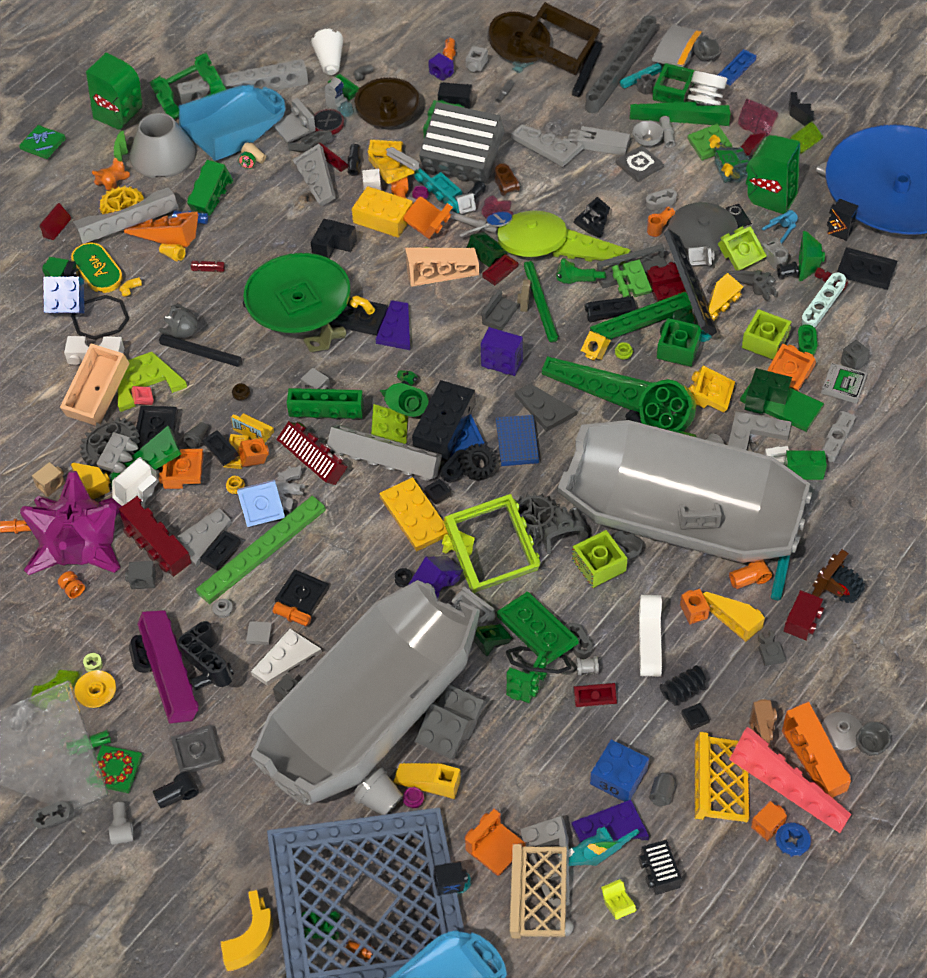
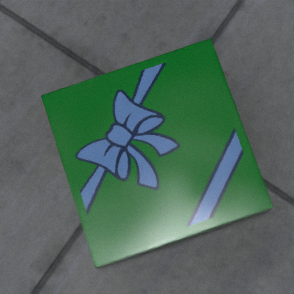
[19,125,66,159]

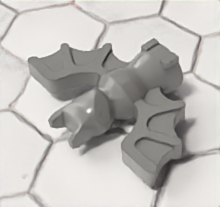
[266,466,305,513]

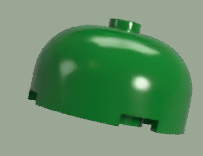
[638,379,696,432]

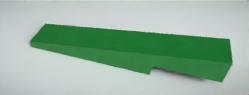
[629,102,731,126]

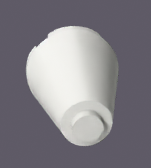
[311,29,343,75]

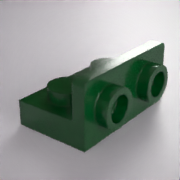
[466,232,508,267]

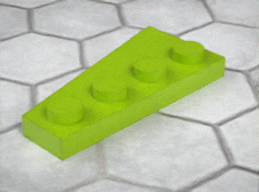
[553,229,630,265]

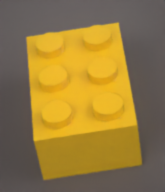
[352,186,413,238]

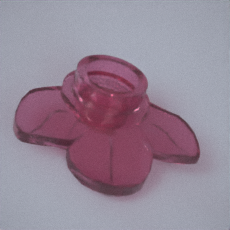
[481,195,513,218]

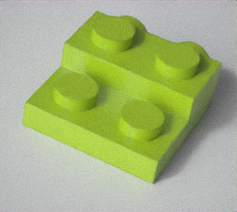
[717,226,767,270]

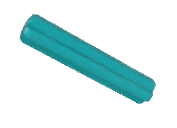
[620,63,662,89]
[771,555,791,601]

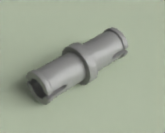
[659,116,675,148]

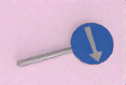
[459,212,512,237]

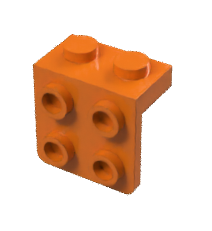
[403,197,453,239]
[465,809,526,875]

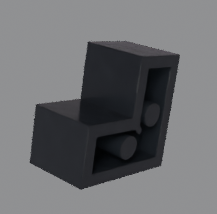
[310,218,357,258]

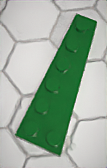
[542,356,652,414]

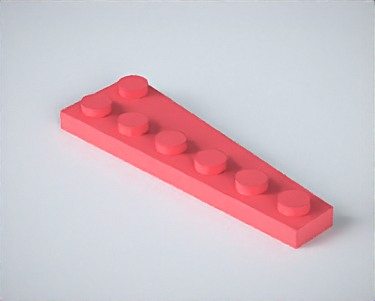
[729,727,852,833]

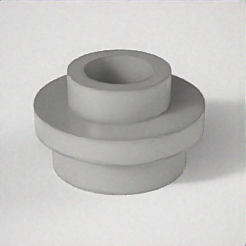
[212,599,233,618]

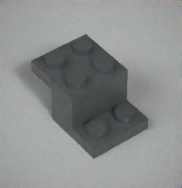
[415,684,486,760]

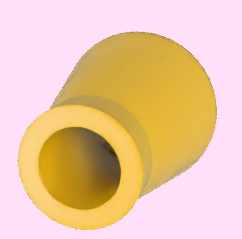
[159,243,186,261]

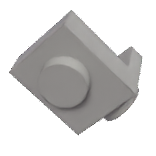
[687,246,715,266]

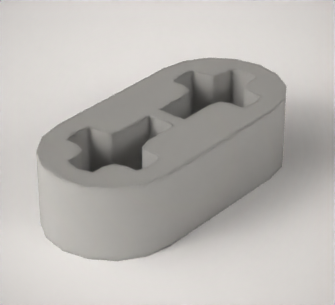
[646,189,677,210]

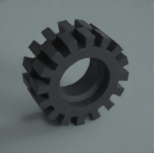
[459,443,497,481]

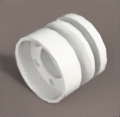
[687,71,727,106]

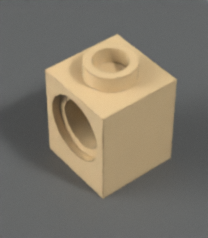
[32,462,65,497]

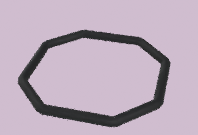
[71,295,129,340]
[506,646,572,674]

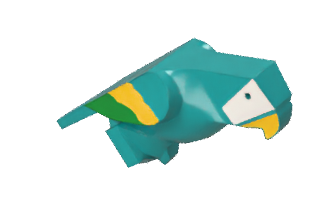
[558,827,640,866]

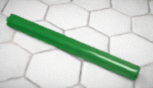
[524,261,558,343]

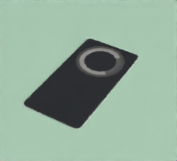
[725,204,752,228]

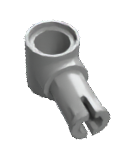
[109,802,134,845]

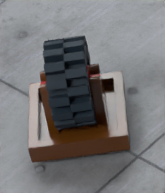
[812,549,865,603]

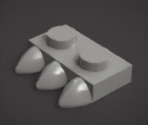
[97,432,138,473]

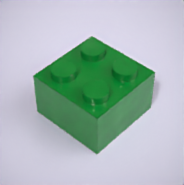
[657,318,702,367]

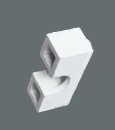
[64,336,124,365]

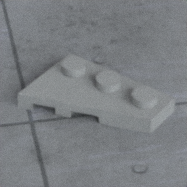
[175,508,232,568]

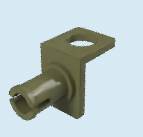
[304,323,346,352]

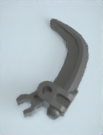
[707,270,776,300]

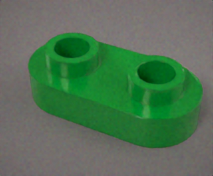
[797,324,817,355]

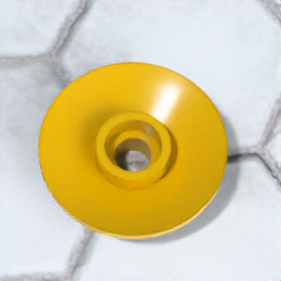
[74,670,116,708]

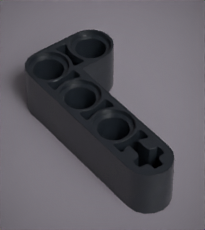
[177,621,233,687]

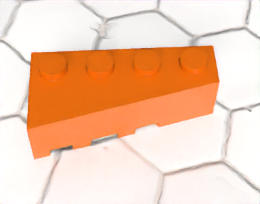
[782,702,851,798]

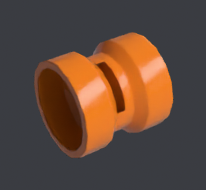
[57,571,85,599]

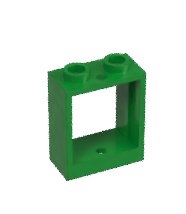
[652,63,696,103]

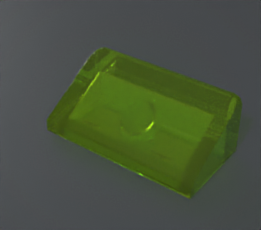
[790,122,823,154]

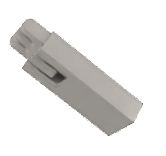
[568,126,630,156]

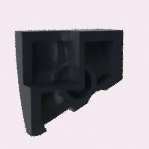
[573,197,610,238]

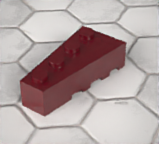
[119,496,192,577]

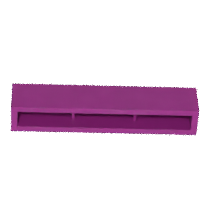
[137,610,199,723]

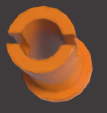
[345,940,375,962]

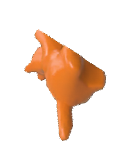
[92,158,130,191]

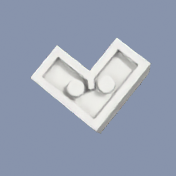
[112,457,157,506]

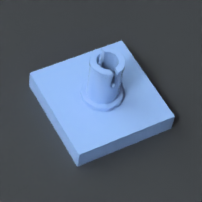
[237,480,285,527]

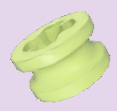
[83,653,103,672]

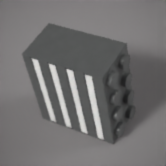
[419,102,504,184]

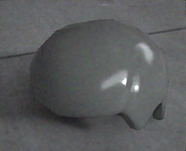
[694,36,719,60]
[613,530,643,559]
[855,722,891,756]

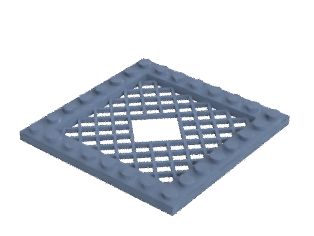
[267,808,464,978]

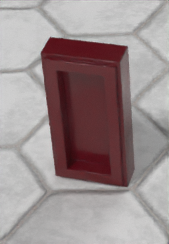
[482,254,518,286]

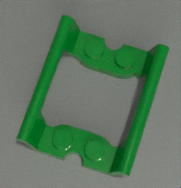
[149,52,226,120]

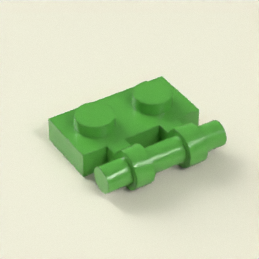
[612,259,652,297]

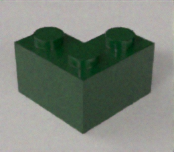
[744,368,792,414]

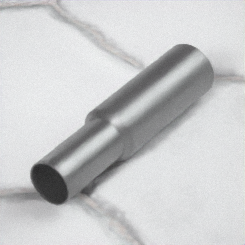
[495,79,514,103]

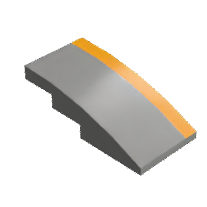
[652,24,702,67]

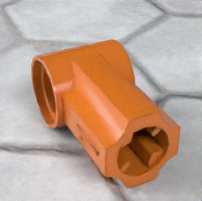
[729,560,772,589]

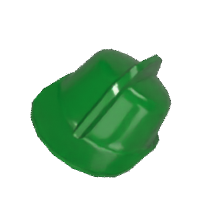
[385,383,429,417]

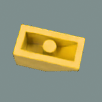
[71,463,111,499]

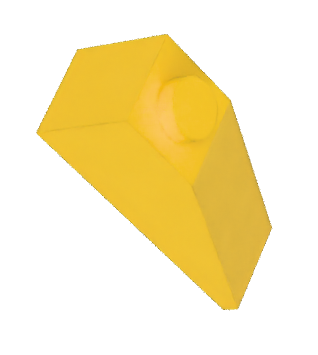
[703,592,765,642]

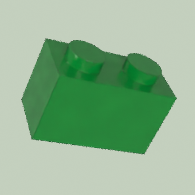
[784,450,827,480]

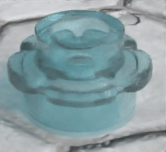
[338,102,353,117]

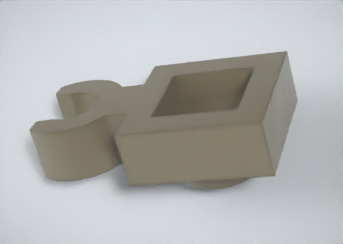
[517,279,531,312]

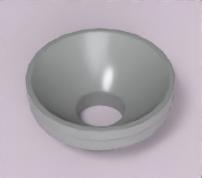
[633,121,663,146]

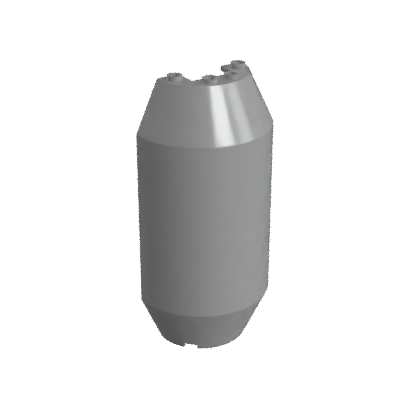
[558,420,812,563]
[251,580,480,805]

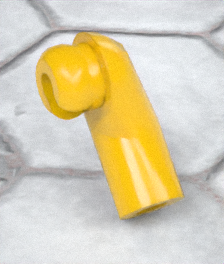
[119,277,142,297]
[349,295,375,315]

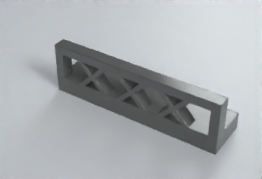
[597,244,667,289]

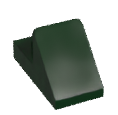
[474,624,512,657]

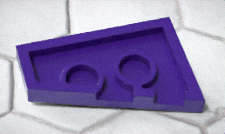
[376,300,410,350]

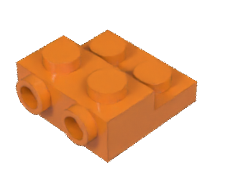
[767,343,816,391]
[159,449,204,489]

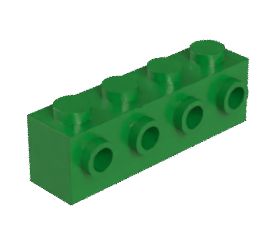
[286,388,364,419]

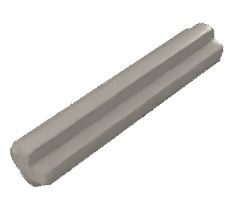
[386,147,420,171]

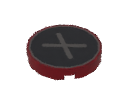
[313,109,344,135]

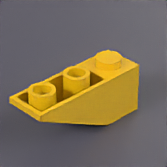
[708,273,743,321]
[393,763,461,799]

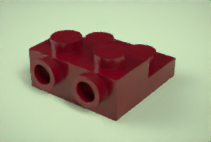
[647,262,687,302]

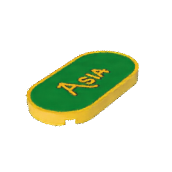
[71,243,123,293]

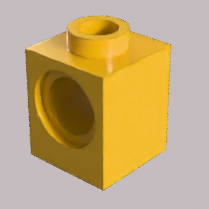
[581,331,611,361]

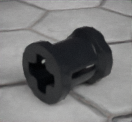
[777,261,799,279]

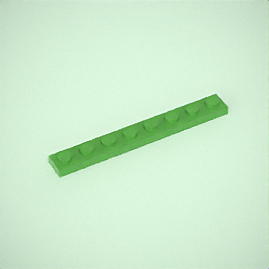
[196,496,326,605]

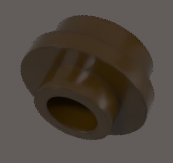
[232,383,250,401]

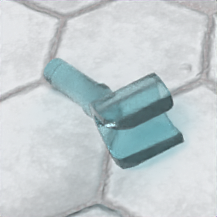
[512,61,533,73]

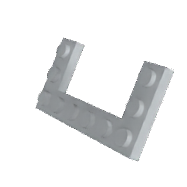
[728,411,791,450]

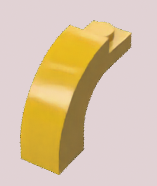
[220,890,273,971]

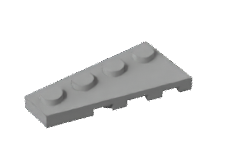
[511,125,584,167]
[292,144,336,206]

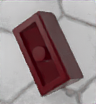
[736,133,766,162]
[318,143,349,172]
[40,203,71,240]
[573,683,617,707]

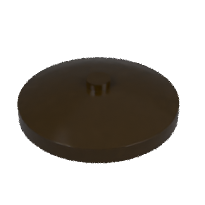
[488,11,550,63]
[354,77,420,127]

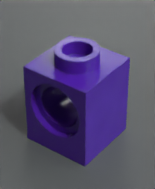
[428,53,454,81]

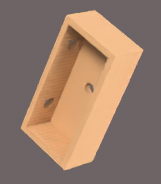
[60,344,129,426]

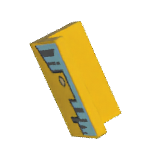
[231,413,274,443]

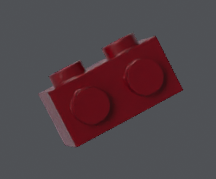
[783,590,825,641]

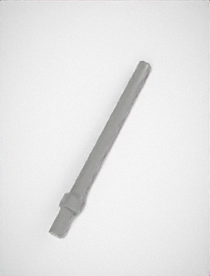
[407,196,498,234]

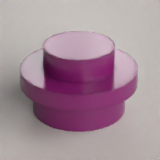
[412,186,429,199]
[403,787,424,808]

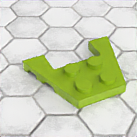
[118,351,187,412]

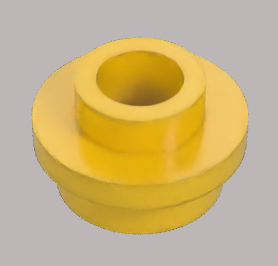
[226,476,245,494]

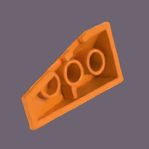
[124,212,198,247]

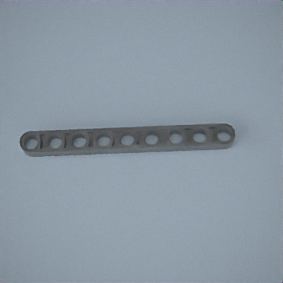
[585,15,656,113]

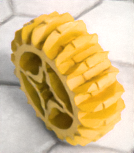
[100,185,145,215]

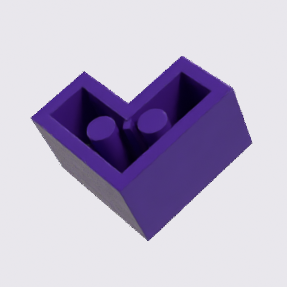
[408,556,463,598]

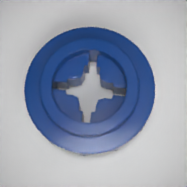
[775,823,811,857]

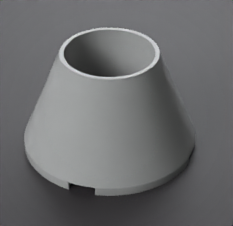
[130,113,196,178]

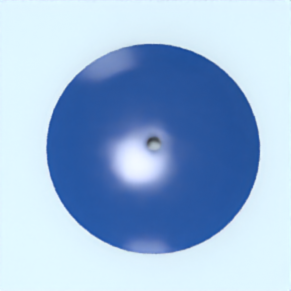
[826,125,927,234]

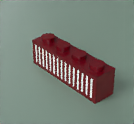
[276,421,348,485]

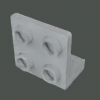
[272,98,315,143]

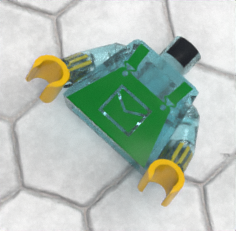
[709,135,753,183]

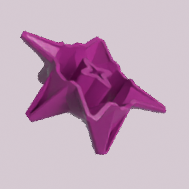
[20,471,122,575]

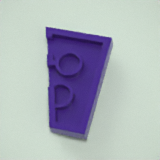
[571,800,649,844]

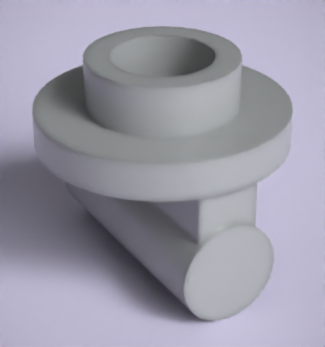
[815,162,827,179]

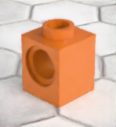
[237,438,269,467]
[680,589,710,624]
[751,801,787,841]

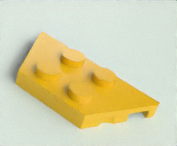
[368,153,415,184]

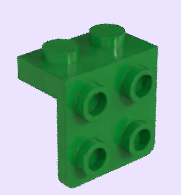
[506,650,548,703]

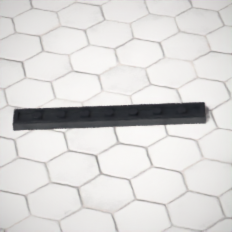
[664,229,717,336]

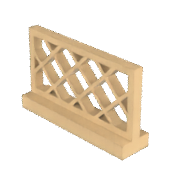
[510,844,567,939]

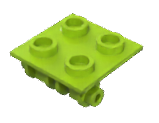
[371,404,408,444]

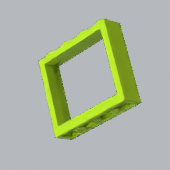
[444,494,541,593]

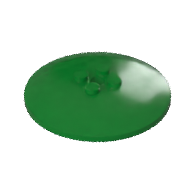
[243,253,351,333]

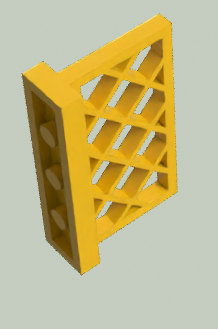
[694,732,749,822]

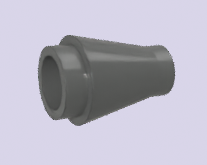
[183,422,208,448]

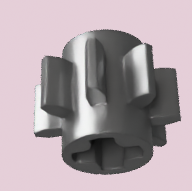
[637,74,656,95]

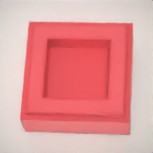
[131,386,154,405]

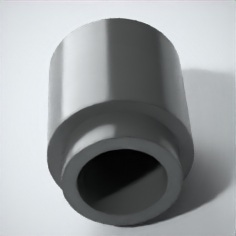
[649,773,675,807]

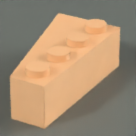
[405,248,479,287]

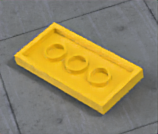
[379,477,448,552]

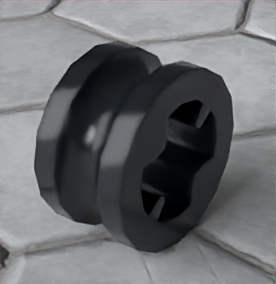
[395,568,412,587]

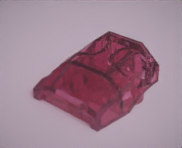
[738,98,778,137]

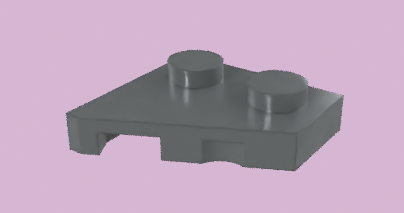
[287,131,333,151]

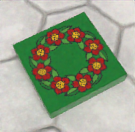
[87,745,143,794]

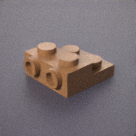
[749,699,777,748]

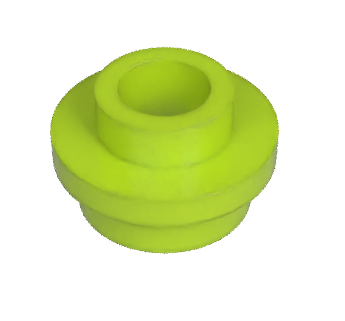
[615,342,633,359]

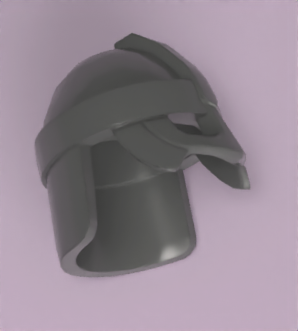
[159,303,198,339]

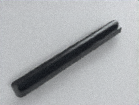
[572,41,602,97]
[159,334,242,367]

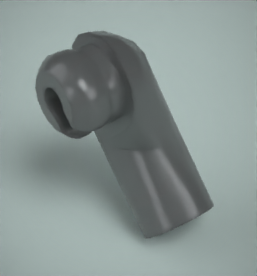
[353,64,373,81]

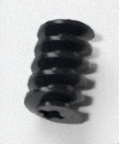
[660,665,706,706]

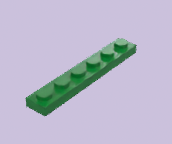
[590,292,693,339]

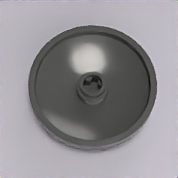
[668,202,738,256]

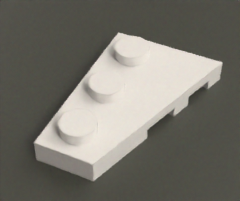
[251,629,322,686]

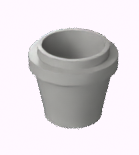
[353,767,404,815]

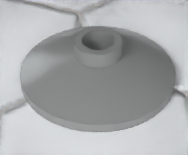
[822,712,862,751]

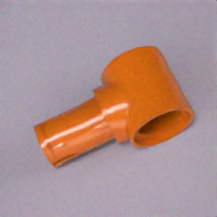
[391,177,409,198]
[647,206,675,237]

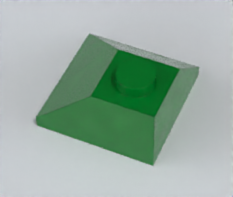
[798,231,825,281]

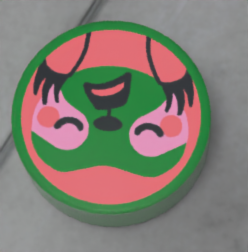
[239,152,256,169]

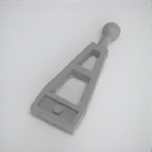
[521,816,574,936]

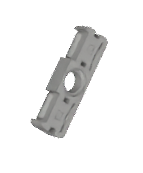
[820,411,856,462]

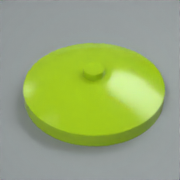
[497,211,567,257]

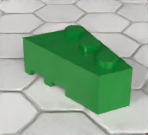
[187,160,234,216]

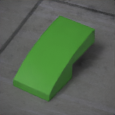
[114,131,128,162]

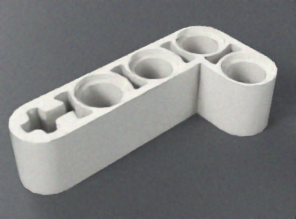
[639,595,662,677]

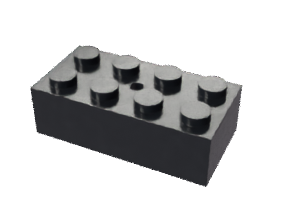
[412,380,476,460]

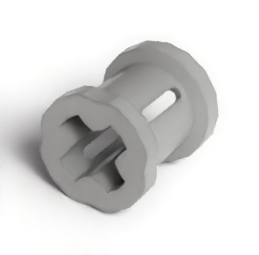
[576,656,599,676]

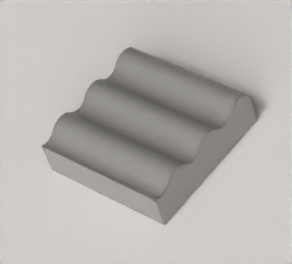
[246,621,272,645]

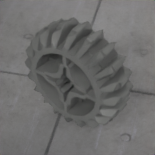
[508,493,559,542]

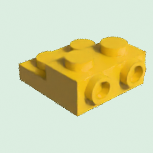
[688,366,735,413]

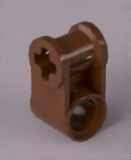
[495,163,520,196]

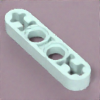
[802,273,846,327]

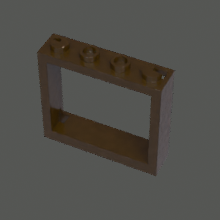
[519,2,601,75]

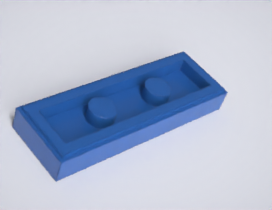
[717,49,757,86]

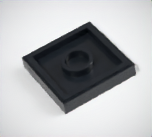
[275,569,329,616]

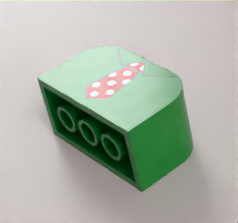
[86,52,143,130]
[746,135,800,214]

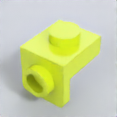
[442,531,474,556]
[601,879,636,920]

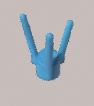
[762,210,798,244]

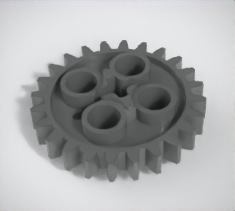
[80,417,140,471]

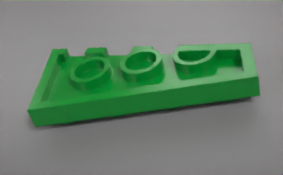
[108,426,181,485]

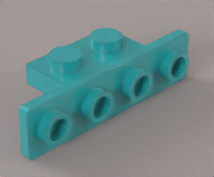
[414,168,462,213]

